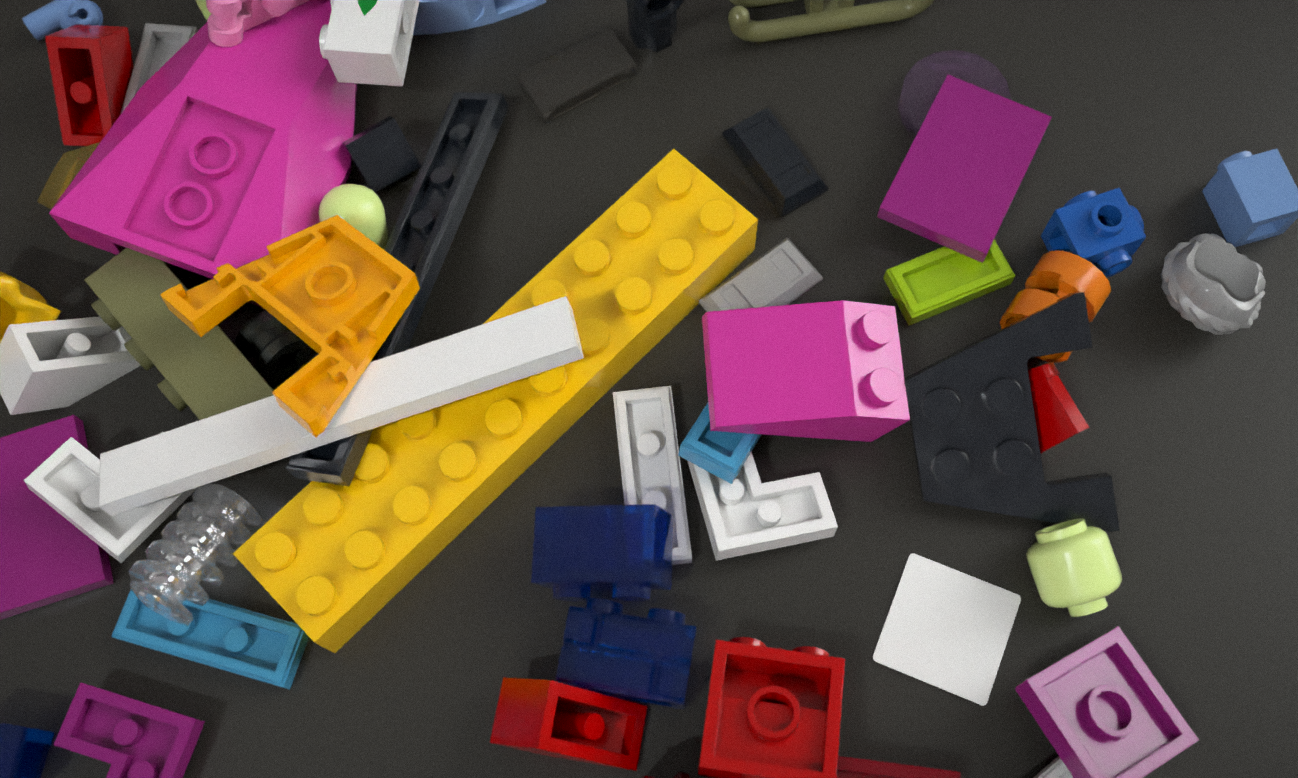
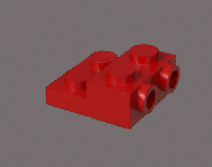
[698,637,845,778]

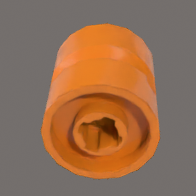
[1000,251,1111,363]

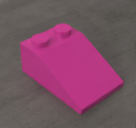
[702,300,910,442]

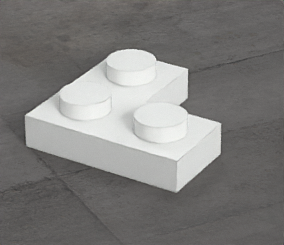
[24,431,198,563]
[688,451,838,561]

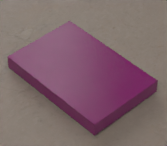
[877,75,1052,263]
[0,415,114,620]

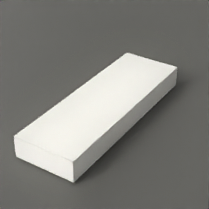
[613,386,692,570]

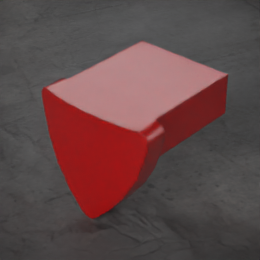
[1028,361,1089,454]

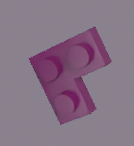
[53,682,205,778]

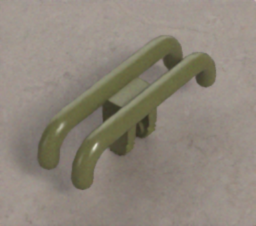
[728,0,935,43]

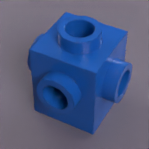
[1041,187,1146,278]

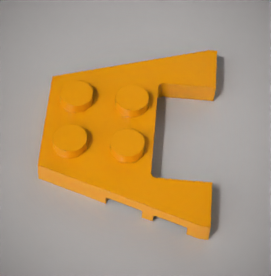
[160,215,420,438]

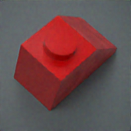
[45,24,134,147]
[490,677,647,771]

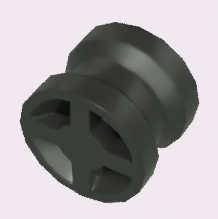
[236,310,312,382]

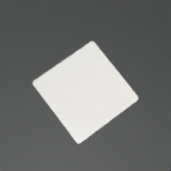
[873,553,1021,706]

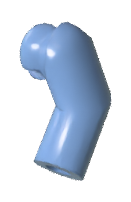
[22,0,103,41]

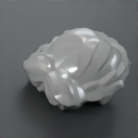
[1161,233,1266,335]

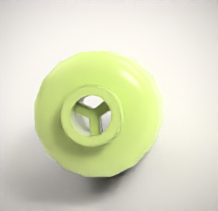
[1026,518,1122,617]

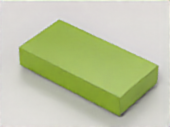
[883,239,1015,326]

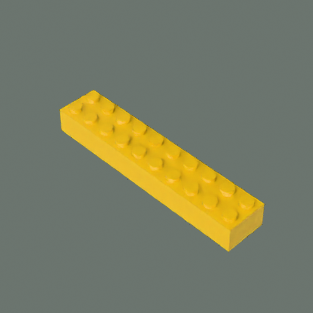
[233,149,758,654]

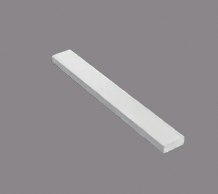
[99,296,584,516]

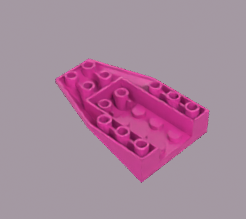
[49,0,357,309]

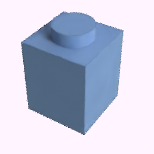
[1202,149,1298,247]

